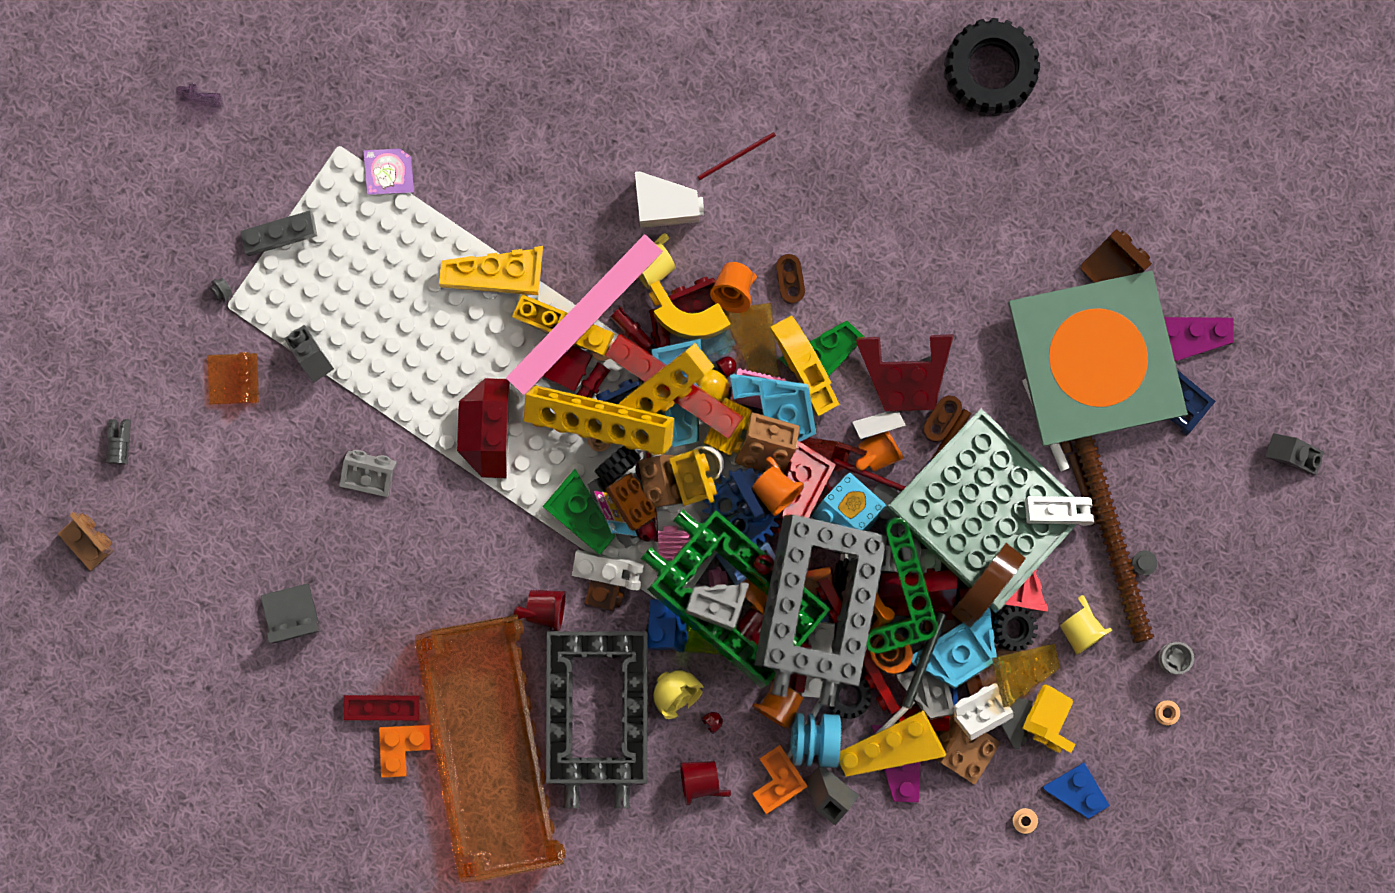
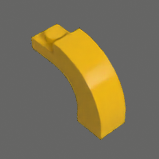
[648,280,731,340]

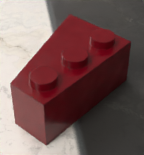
[878,568,957,620]

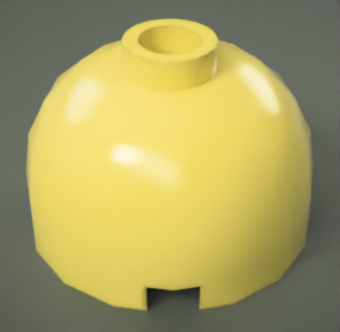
[653,670,703,719]

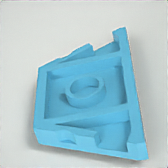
[911,608,997,689]

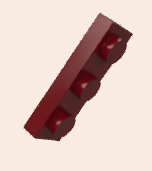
[344,695,420,721]

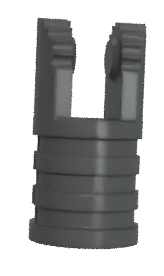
[105,419,131,465]

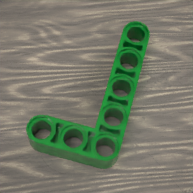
[867,517,938,653]

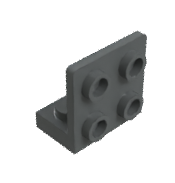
[261,584,321,644]

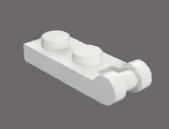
[1025,496,1094,526]
[572,550,644,590]

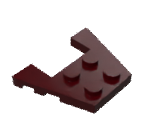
[856,334,954,411]

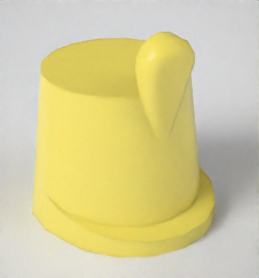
[639,233,676,289]
[1060,595,1112,655]

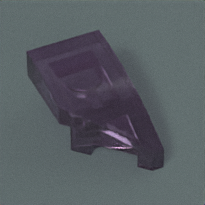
[177,83,222,107]

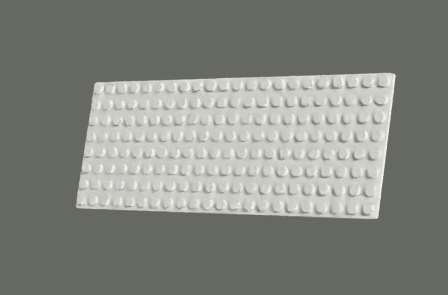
[228,147,764,599]

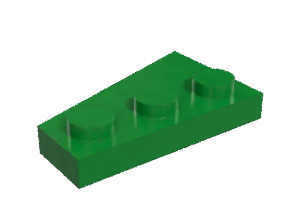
[778,321,865,377]
[543,469,616,555]

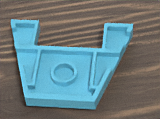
[730,374,816,444]

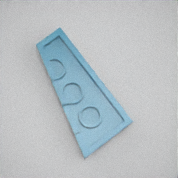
[652,339,701,447]

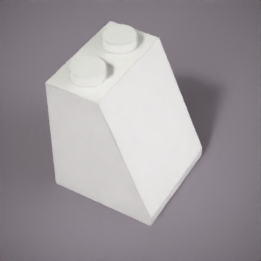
[635,172,704,228]

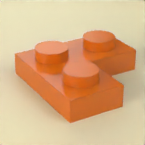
[379,725,431,777]
[752,745,808,814]

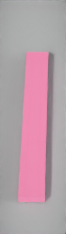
[506,234,663,395]

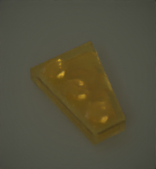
[722,303,780,378]
[992,644,1060,707]

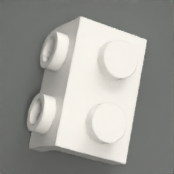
[954,683,1013,740]

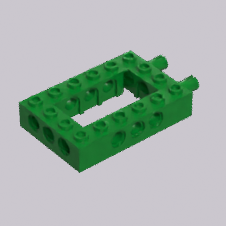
[640,509,831,689]

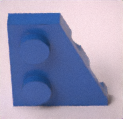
[1042,762,1110,819]

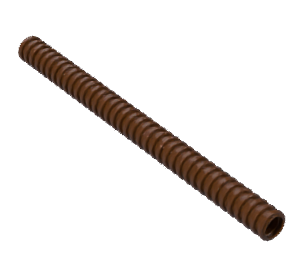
[1072,436,1154,643]

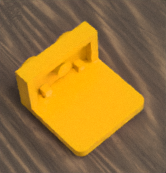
[669,449,717,506]
[1022,684,1076,753]

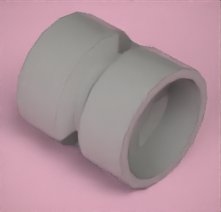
[1157,642,1194,675]

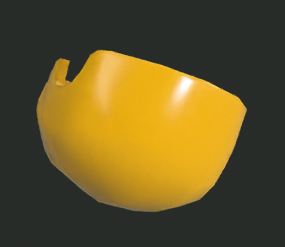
[700,369,730,403]

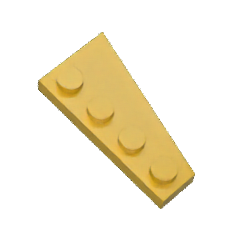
[439,246,543,295]
[839,710,946,777]

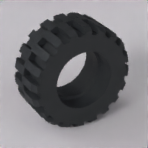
[944,18,1040,117]

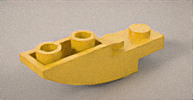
[512,294,615,357]
[770,315,840,416]

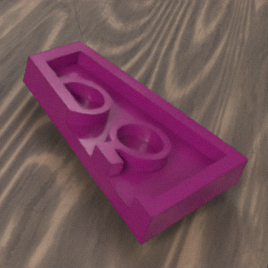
[1164,317,1234,361]
[871,725,920,802]

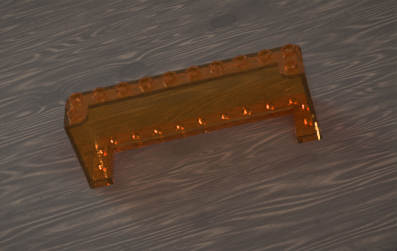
[415,615,566,883]

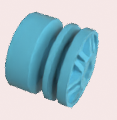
[790,713,841,768]

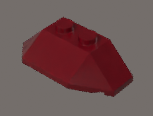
[457,378,510,478]

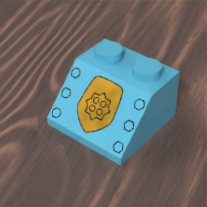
[812,473,887,531]

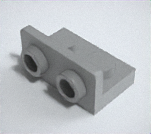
[339,450,396,497]

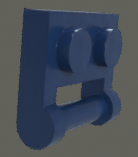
[1170,370,1216,436]

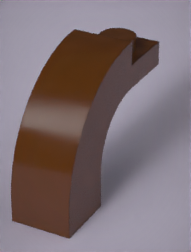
[950,543,1026,628]

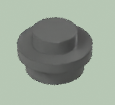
[210,278,232,302]
[1132,550,1157,575]

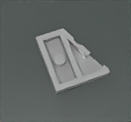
[685,583,749,630]
[896,671,954,720]

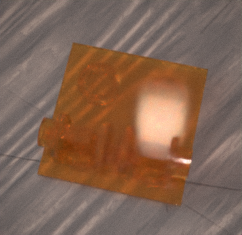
[208,352,259,405]

